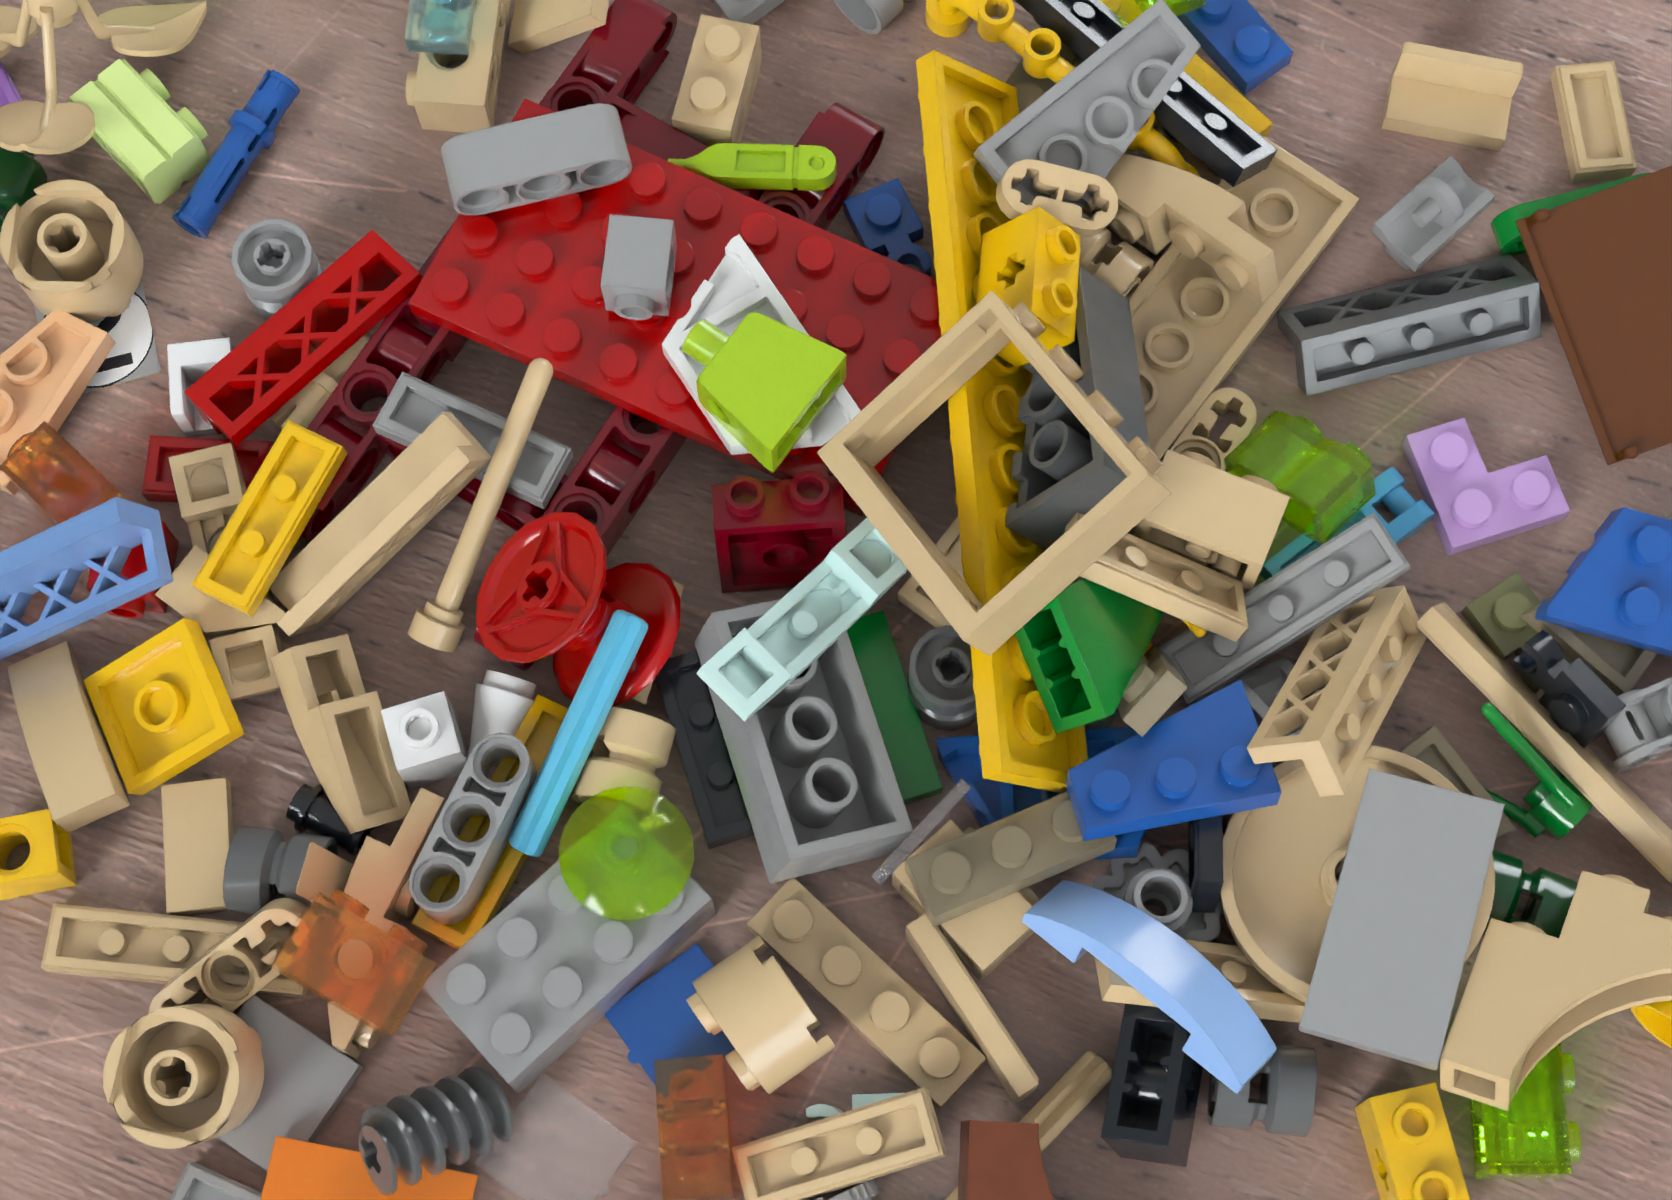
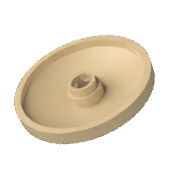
[1220,745,1495,1003]

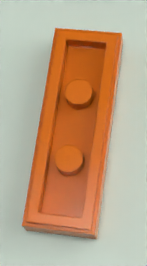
[260,1136,478,1200]

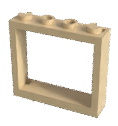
[817,290,1172,656]

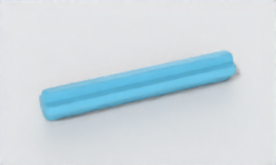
[509,610,648,857]

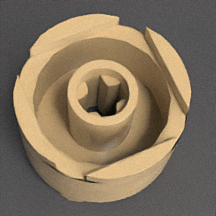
[0,179,144,322]
[686,935,836,1094]
[103,1003,264,1149]

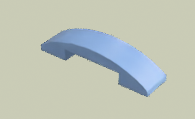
[1021,880,1277,1094]

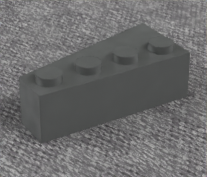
[1005,266,1150,550]

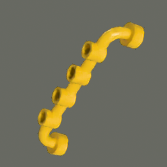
[925,0,1200,177]

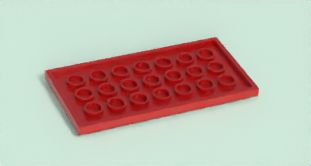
[409,99,942,517]

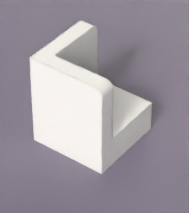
[167,337,235,436]

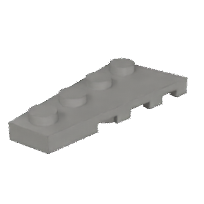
[973,0,1201,210]

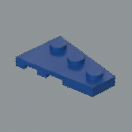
[1066,679,1282,841]

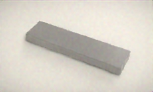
[1159,512,1411,706]

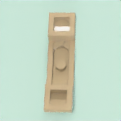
[168,442,283,702]

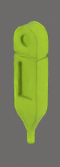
[668,143,837,191]

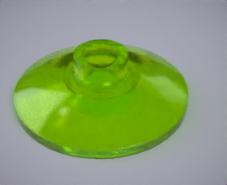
[559,786,694,920]

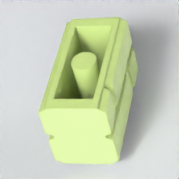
[68,59,210,204]

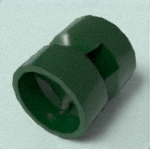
[1482,849,1577,938]

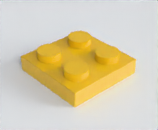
[83,618,245,795]

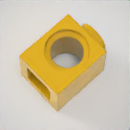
[0,809,77,901]

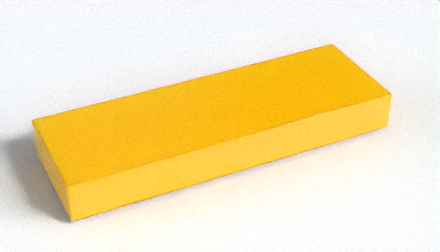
[192,420,348,618]

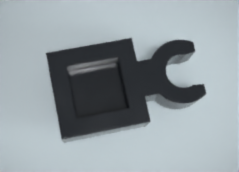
[1510,630,1626,748]

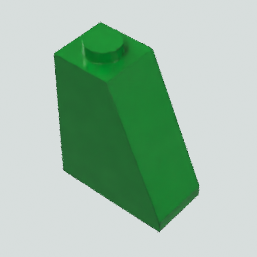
[1015,576,1164,734]

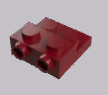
[711,471,846,593]

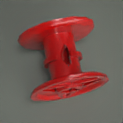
[476,512,681,707]

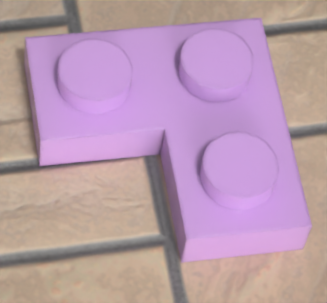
[1401,418,1570,556]

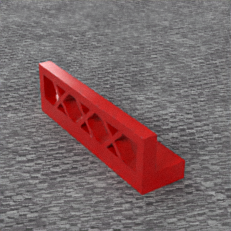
[184,230,422,446]

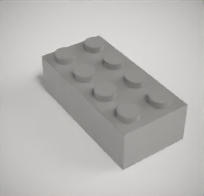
[694,599,913,884]
[420,803,716,1094]

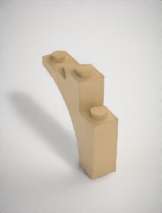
[1440,870,1672,1111]

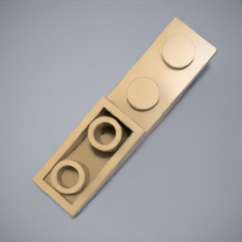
[1082,154,1280,303]
[328,788,446,1060]

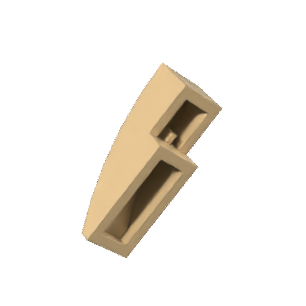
[270,634,411,834]
[7,641,130,832]

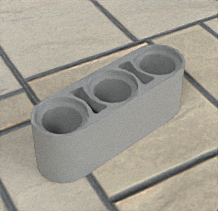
[441,103,632,215]
[408,733,537,925]

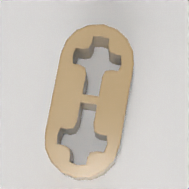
[996,159,1118,238]

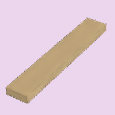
[1416,602,1672,884]

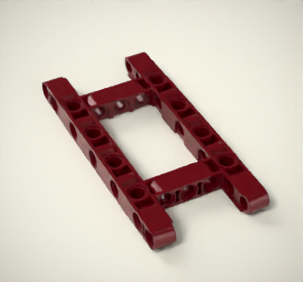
[300,0,885,671]

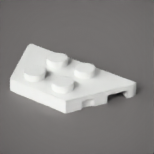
[662,234,861,455]

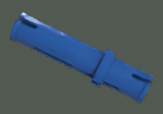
[172,69,300,239]

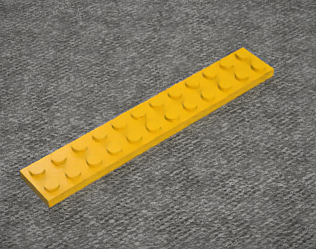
[916,50,1088,793]

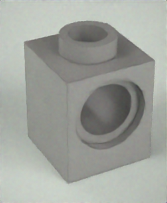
[601,214,677,320]

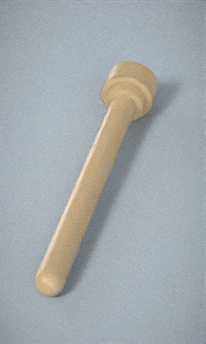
[408,358,553,652]

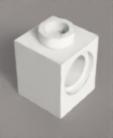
[381,691,467,790]

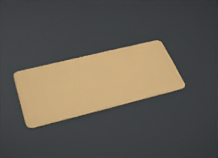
[296,842,353,915]

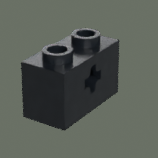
[1101,1004,1203,1167]

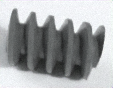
[358,1067,513,1196]

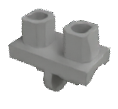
[1371,156,1495,272]

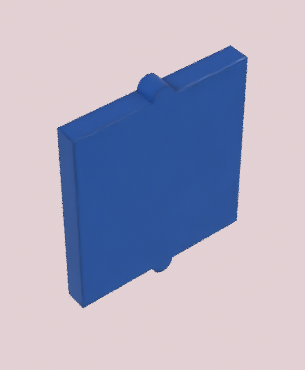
[604,943,735,1102]

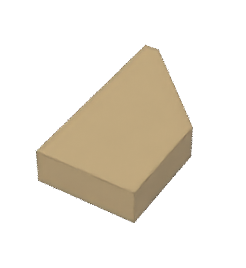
[155,545,286,636]

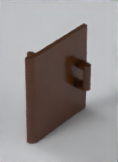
[1515,166,1672,466]

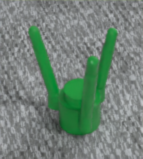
[1481,703,1594,840]

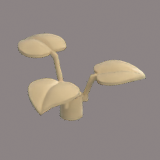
[0,0,207,155]

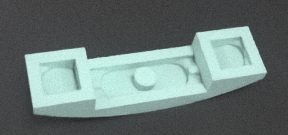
[696,518,908,722]

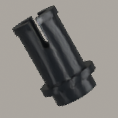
[286,784,374,856]

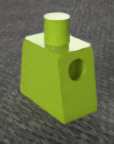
[682,312,846,473]

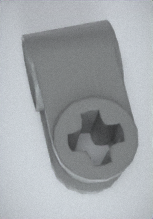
[1604,677,1672,773]

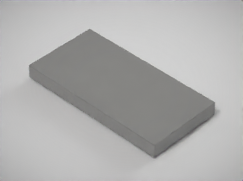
[1299,768,1505,1071]

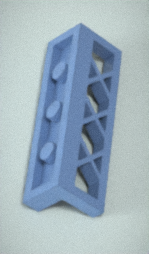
[0,497,173,660]

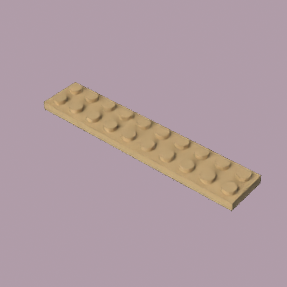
[897,133,1360,628]

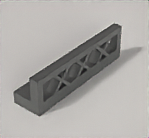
[1277,254,1542,396]

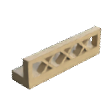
[270,412,492,637]
[1247,585,1427,797]

